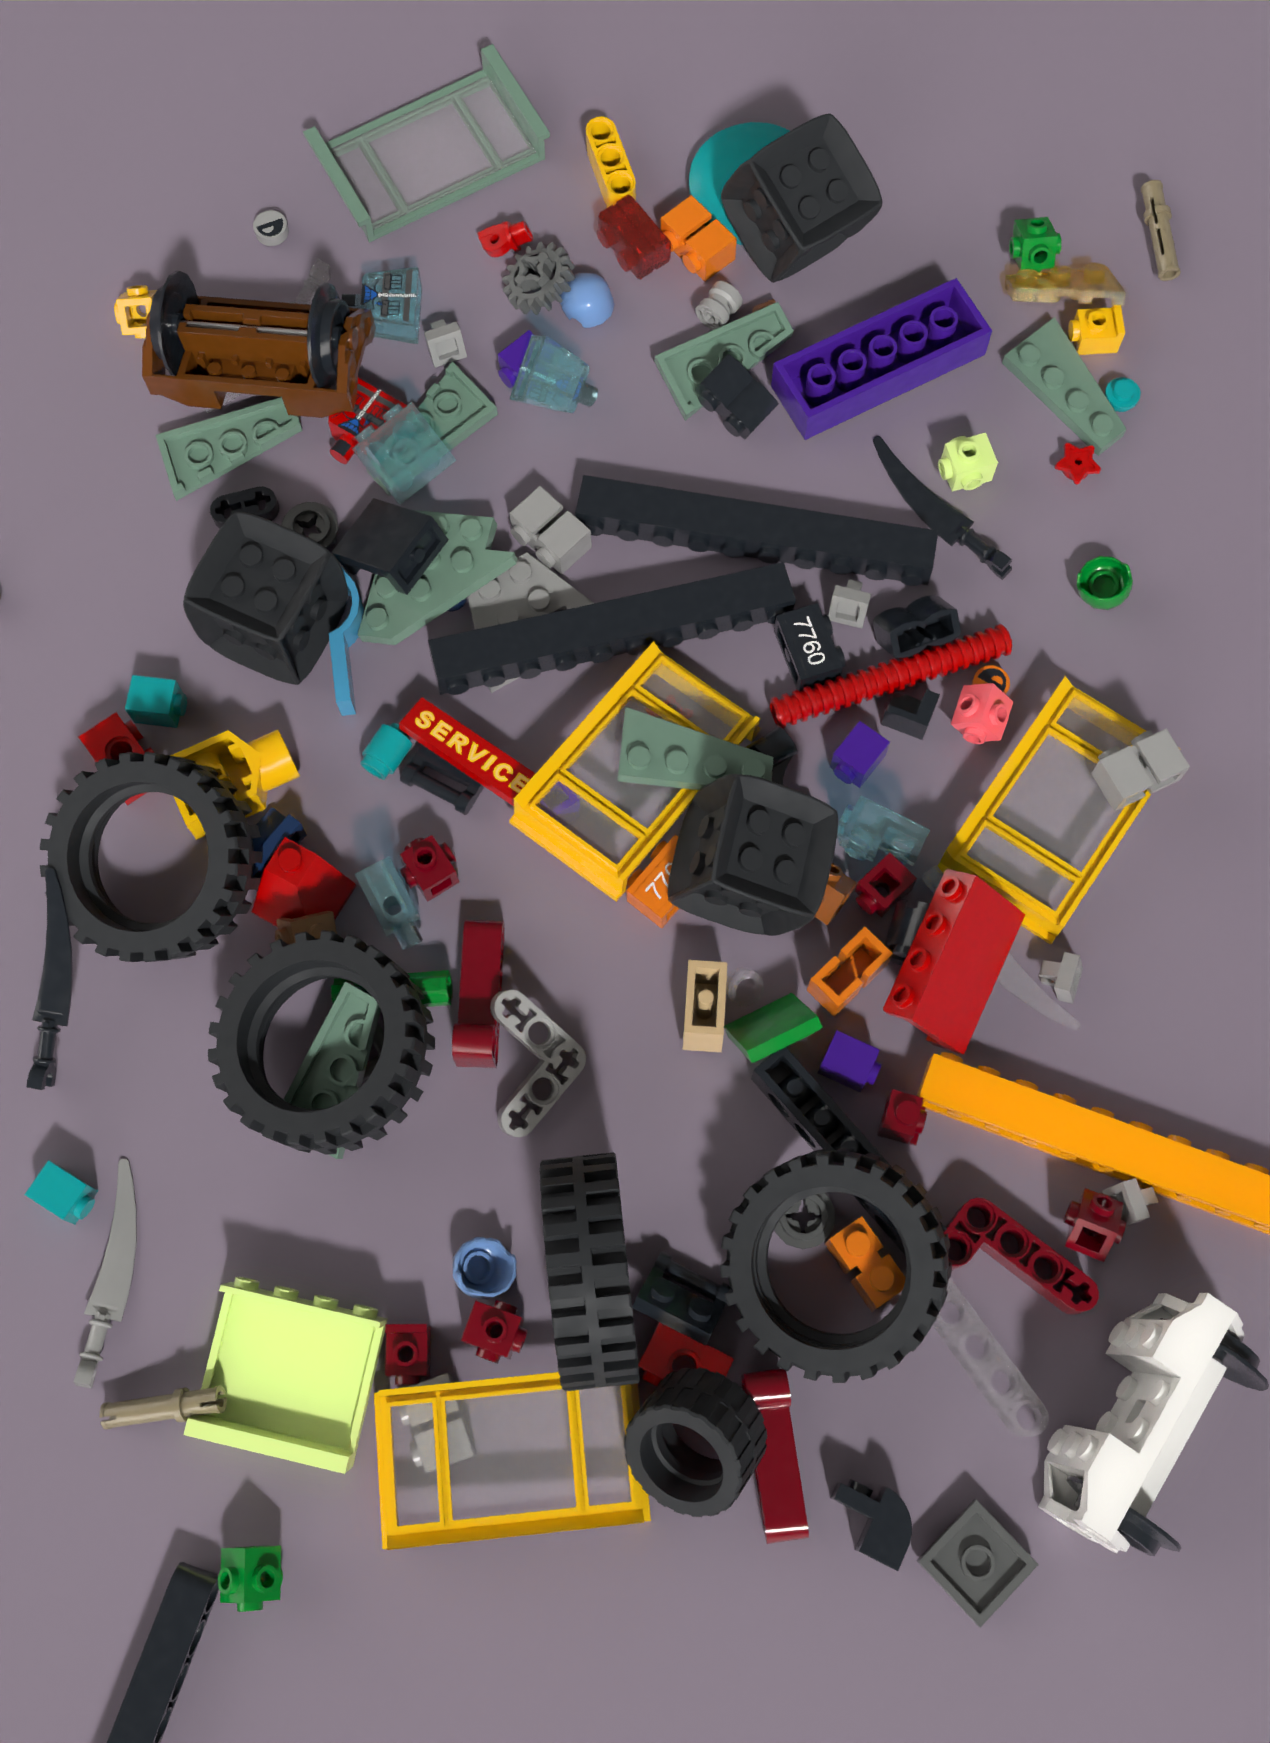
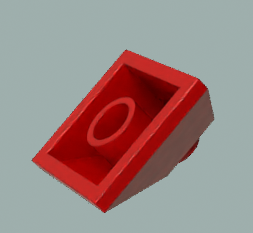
[251,837,357,927]

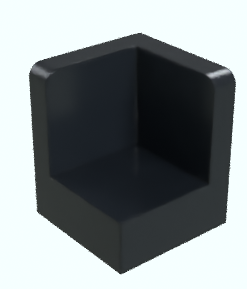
[881,689,940,740]

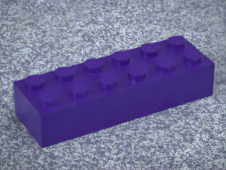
[771,278,992,440]

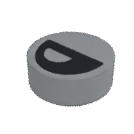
[253,210,289,246]

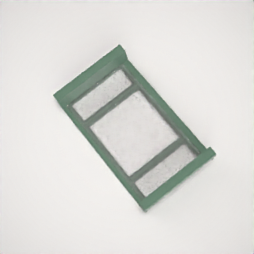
[303,44,550,243]

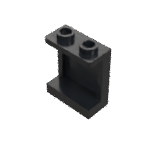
[332,498,449,595]

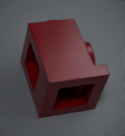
[855,852,917,918]
[877,1089,927,1146]
[385,1324,431,1385]

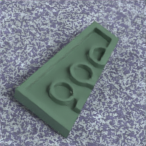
[654,302,794,421]
[1002,317,1126,456]
[366,361,498,496]
[155,397,302,501]
[617,707,773,790]
[284,981,381,1159]

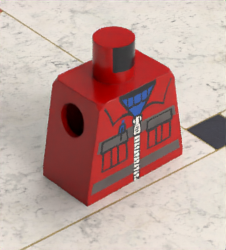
[328,378,409,464]

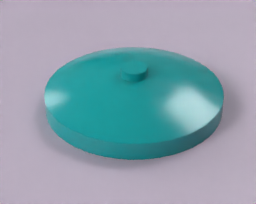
[689,122,790,245]

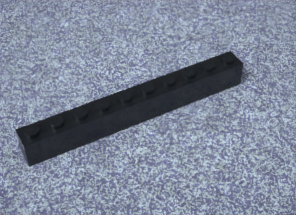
[575,475,939,586]
[428,562,796,695]

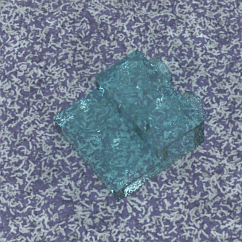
[352,402,456,505]
[837,795,930,866]

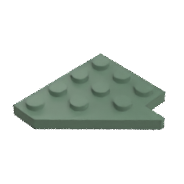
[358,510,518,645]

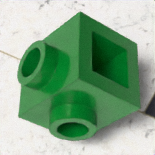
[1009,217,1061,273]
[218,1545,283,1612]

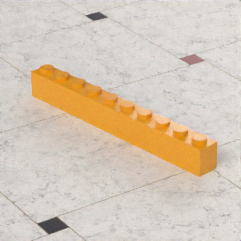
[917,1052,1270,1235]

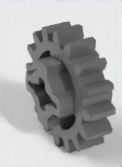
[502,242,575,315]

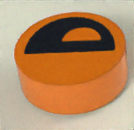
[971,665,1010,694]

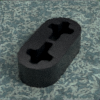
[210,486,279,529]

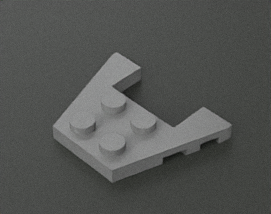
[468,552,594,693]

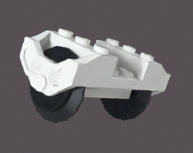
[1038,1293,1269,1556]

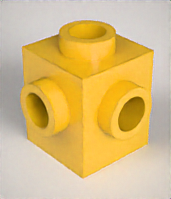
[114,285,157,338]

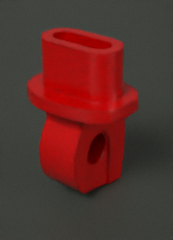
[477,221,533,257]

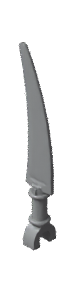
[73,1159,137,1389]

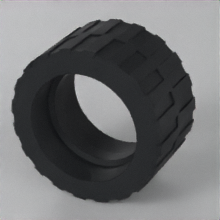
[623,1367,767,1517]

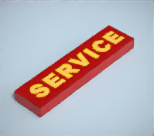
[399,697,536,806]

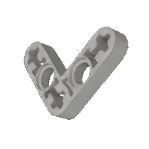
[490,990,586,1137]

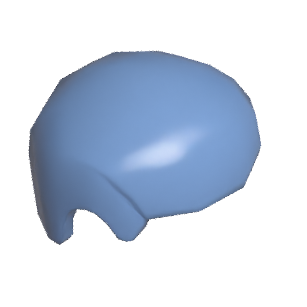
[560,273,615,328]
[453,1237,517,1300]

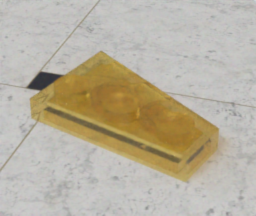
[1005,263,1126,305]

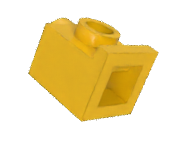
[1068,303,1125,355]

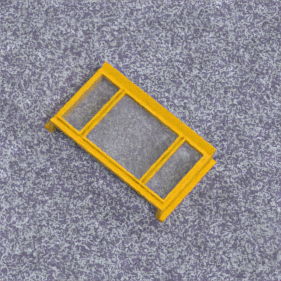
[509,641,761,902]
[935,676,1181,945]
[374,1372,651,1550]

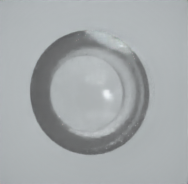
[726,967,764,1007]

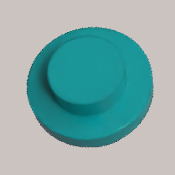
[1105,377,1141,412]

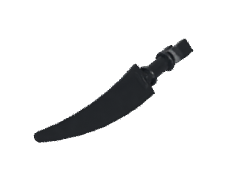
[873,436,1012,580]
[26,867,72,1090]

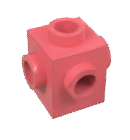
[951,683,1013,744]

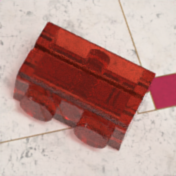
[597,195,671,280]

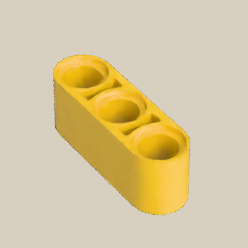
[586,116,636,217]

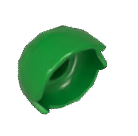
[1077,556,1133,610]

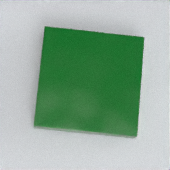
[724,993,823,1063]

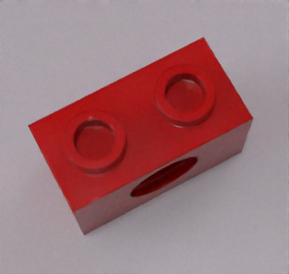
[78,712,154,806]
[638,1322,734,1386]

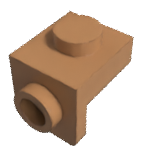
[275,911,337,945]

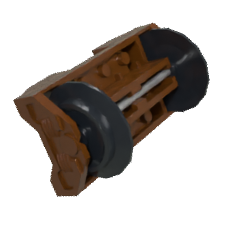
[142,271,376,418]

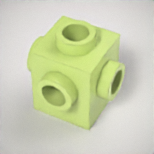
[938,432,998,492]

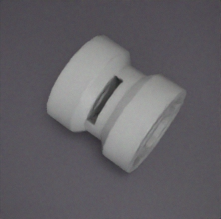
[696,281,743,330]

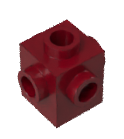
[399,835,459,902]
[1063,1188,1127,1262]
[461,1300,528,1364]

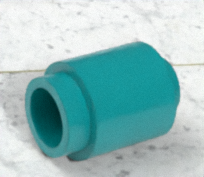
[360,723,413,780]

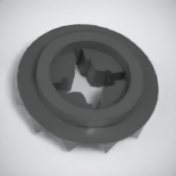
[281,502,339,549]
[774,1193,835,1250]

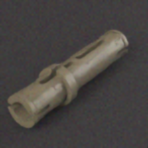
[1140,180,1181,281]
[99,1385,227,1430]

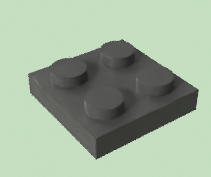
[916,1499,1039,1628]

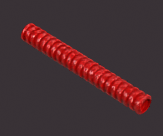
[769,624,1012,729]

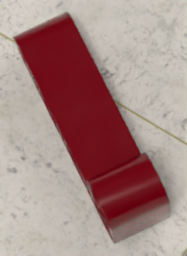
[452,920,505,1068]
[943,1197,1099,1315]
[741,1368,809,1544]

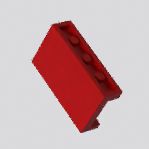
[883,869,1026,1055]

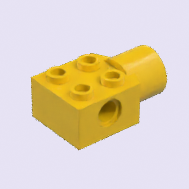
[170,729,300,840]

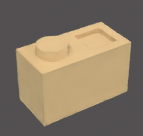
[683,960,727,1053]

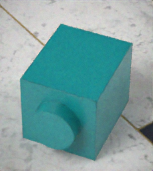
[125,675,187,728]
[24,1160,98,1225]

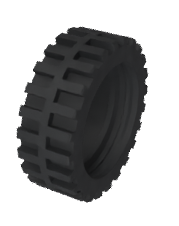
[40,752,263,962]
[208,930,435,1155]
[720,1148,952,1383]
[540,1152,640,1392]

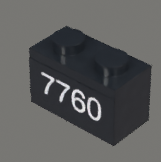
[774,603,846,692]

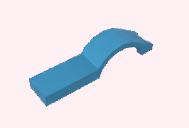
[328,567,364,716]

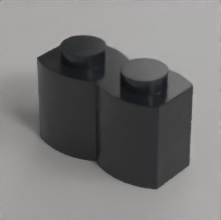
[695,354,779,439]
[873,595,961,658]

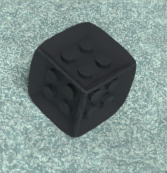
[721,113,883,283]
[183,512,348,685]
[668,774,838,936]

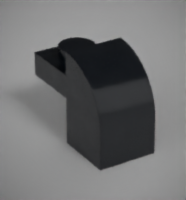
[831,1479,912,1571]

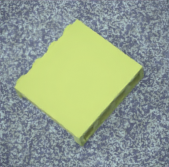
[183,1277,388,1474]

